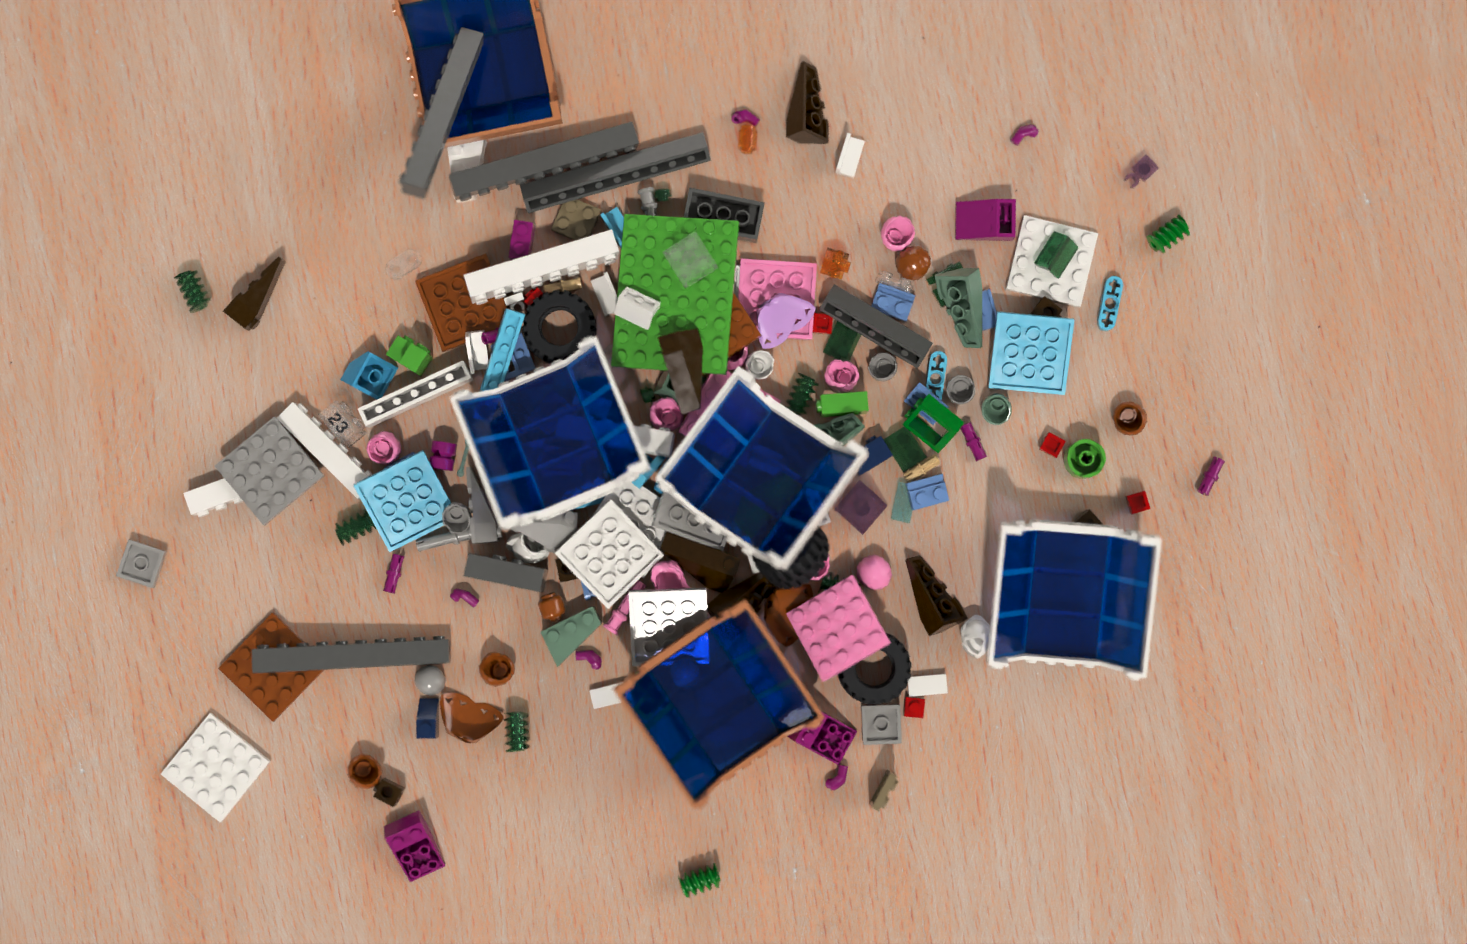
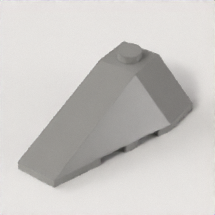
[466,467,502,544]
[497,502,577,553]

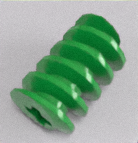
[1146,214,1190,253]
[678,863,721,898]

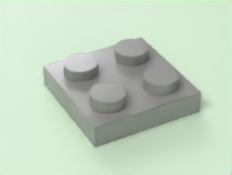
[116,540,167,588]
[861,704,902,745]

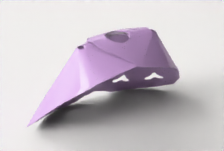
[756,293,815,349]

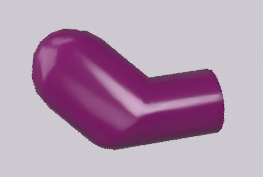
[731,110,760,127]
[1011,124,1039,146]
[450,588,479,608]
[575,650,602,670]
[825,765,848,790]

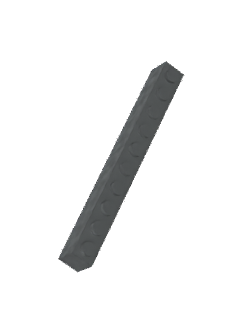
[399,27,484,199]
[449,122,639,201]
[520,132,711,213]
[252,636,450,673]

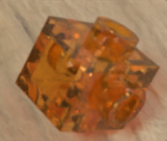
[820,247,851,279]

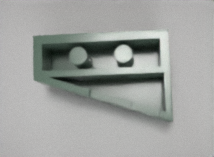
[540,606,602,667]

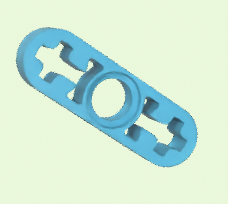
[1097,276,1123,331]
[925,351,947,400]

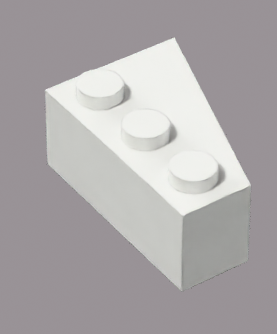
[447,140,487,203]

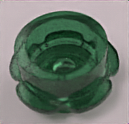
[654,189,672,201]
[640,385,655,404]

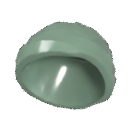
[981,393,1012,425]

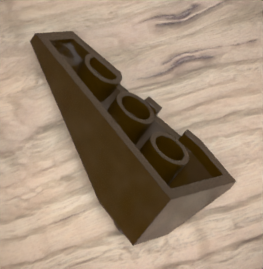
[786,61,829,144]
[223,257,286,331]
[658,329,703,414]
[660,532,741,593]
[905,555,968,636]
[707,572,776,641]

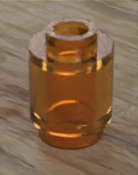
[738,125,758,154]

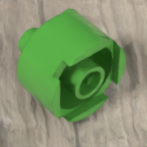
[1064,439,1106,479]

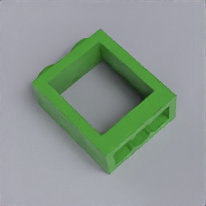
[816,391,869,417]

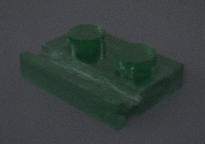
[823,321,861,362]
[884,427,927,472]

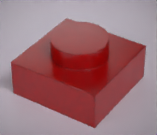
[524,288,543,306]
[813,313,833,335]
[1039,432,1066,458]
[1125,491,1151,514]
[903,697,925,718]

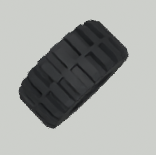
[522,290,597,364]
[752,512,829,589]
[837,632,912,705]

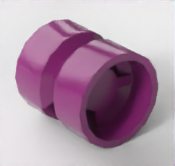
[429,441,457,471]

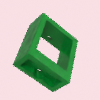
[902,393,965,453]

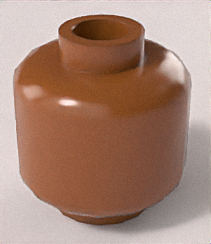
[538,592,566,622]

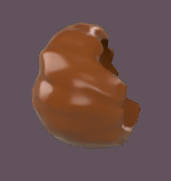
[896,246,931,281]
[1113,402,1147,436]
[479,652,515,687]
[347,754,383,789]

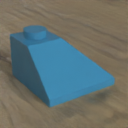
[340,351,398,399]

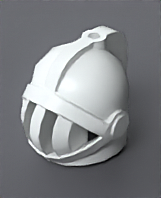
[506,533,550,563]
[961,615,1000,659]

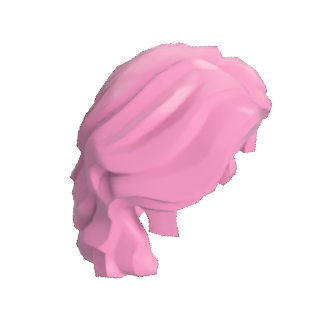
[650,560,690,589]

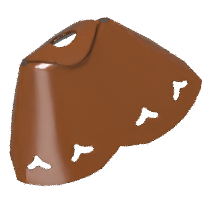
[764,583,813,647]
[440,693,504,744]

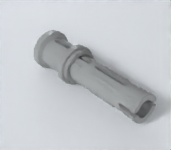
[637,187,658,216]
[416,526,472,552]

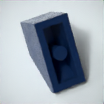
[857,435,893,476]
[416,698,439,739]

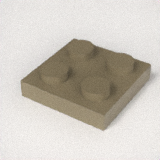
[551,199,601,241]
[869,769,898,811]

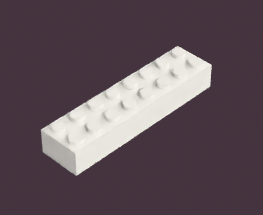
[464,230,619,305]

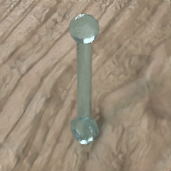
[457,440,469,477]

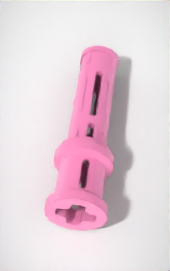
[603,580,646,635]

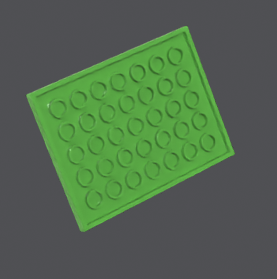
[611,214,740,375]

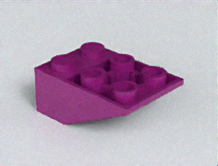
[955,199,1016,241]
[787,702,857,765]
[384,810,445,882]

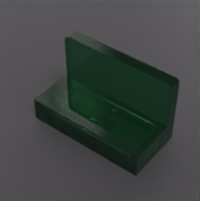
[1034,231,1078,279]

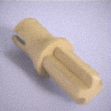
[543,277,582,293]
[903,454,940,482]

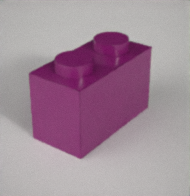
[508,220,535,261]

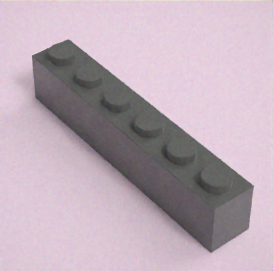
[819,284,933,369]

